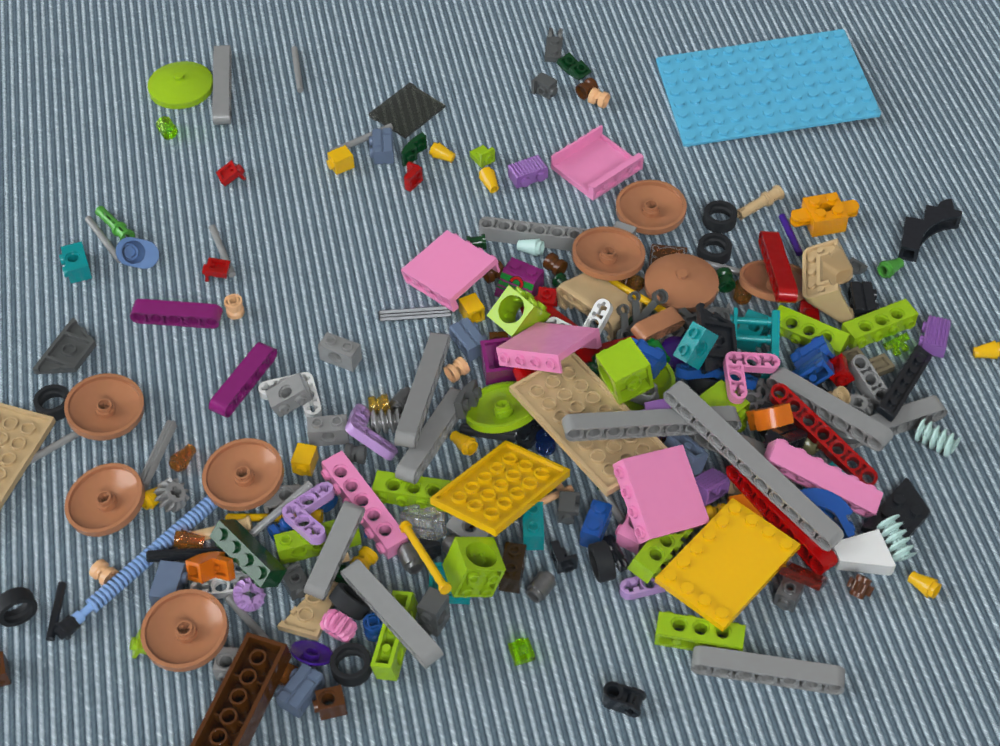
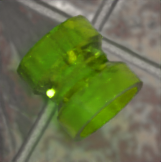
[156,116,178,140]

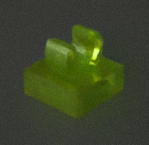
[883,332,910,356]
[508,637,535,666]

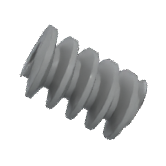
[371,408,402,434]

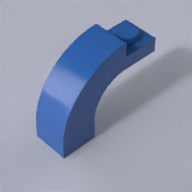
[800,488,855,539]

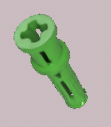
[95,206,135,240]

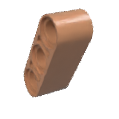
[630,306,685,342]

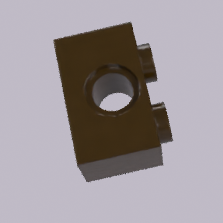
[499,542,527,594]

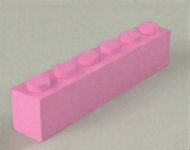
[764,438,883,518]

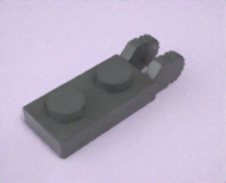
[544,28,563,62]

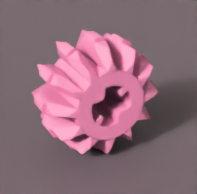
[320,609,358,643]

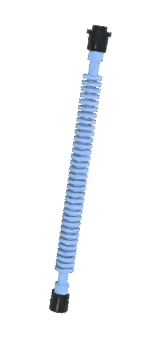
[54,496,218,640]

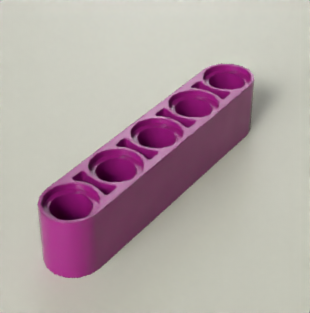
[130,299,223,329]
[209,342,277,418]

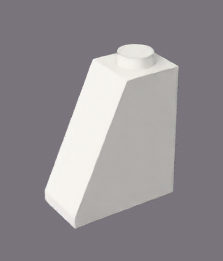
[832,529,896,576]

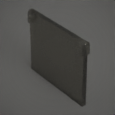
[369,82,445,139]

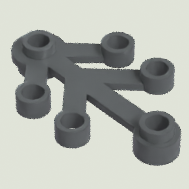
[616,289,668,339]

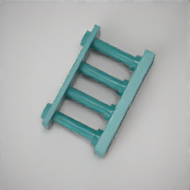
[730,307,780,381]

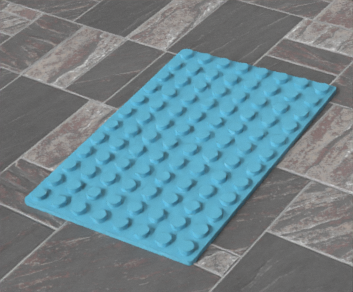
[656,29,881,147]

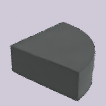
[849,258,868,275]

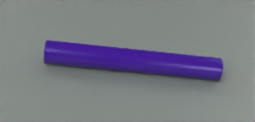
[779,214,803,256]

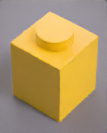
[326,145,355,175]
[458,293,485,323]
[291,443,319,477]

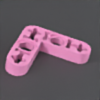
[723,351,780,404]

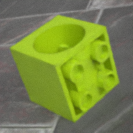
[487,285,551,337]
[595,337,654,405]
[700,379,750,433]
[442,537,506,598]

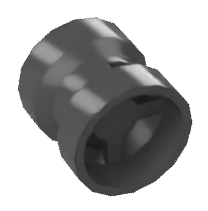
[344,443,367,465]

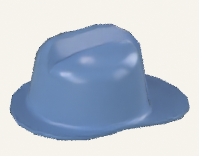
[116,237,159,269]

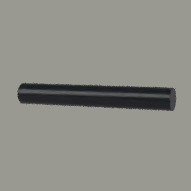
[46,582,67,641]

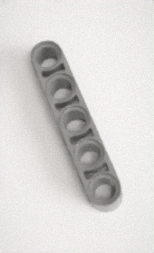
[304,500,365,601]

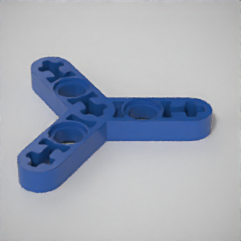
[674,363,758,390]

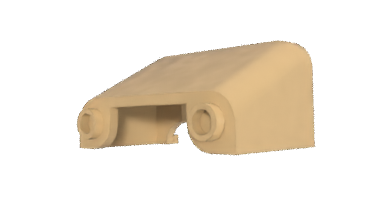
[802,238,854,323]
[556,273,643,341]

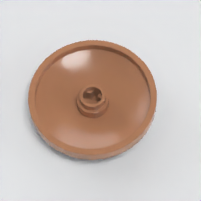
[616,180,687,235]
[572,226,646,281]
[644,253,719,313]
[739,260,804,302]
[64,373,145,441]
[202,438,284,511]
[64,463,145,537]
[140,589,229,672]

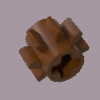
[846,573,875,600]

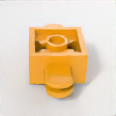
[790,192,859,237]

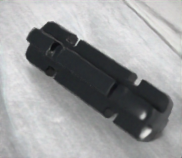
[603,534,629,572]

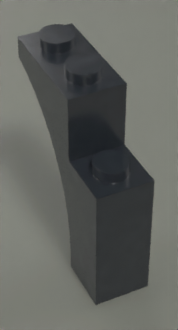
[898,205,962,262]

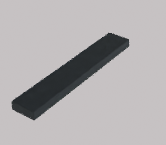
[875,344,932,422]

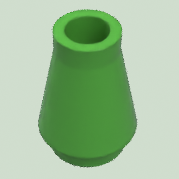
[877,258,904,278]

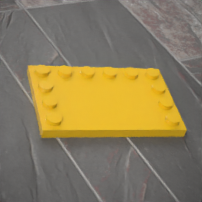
[430,440,570,537]
[654,498,801,632]

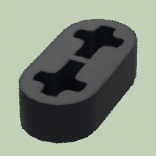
[517,419,544,449]

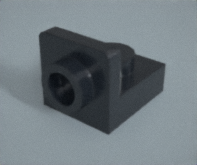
[417,532,441,560]
[549,540,578,574]

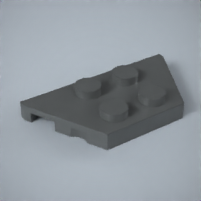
[32,318,96,374]

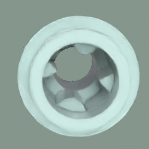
[517,239,545,256]

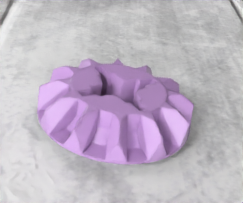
[233,577,266,612]

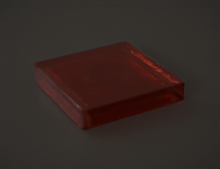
[779,562,828,591]

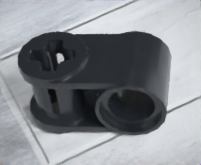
[601,681,646,717]

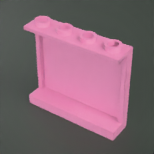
[551,125,644,201]
[401,230,500,312]
[496,322,602,373]
[612,445,710,544]

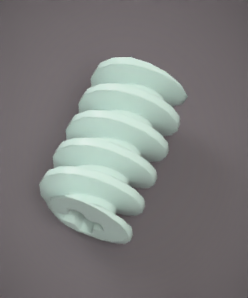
[915,418,961,457]
[876,514,917,562]

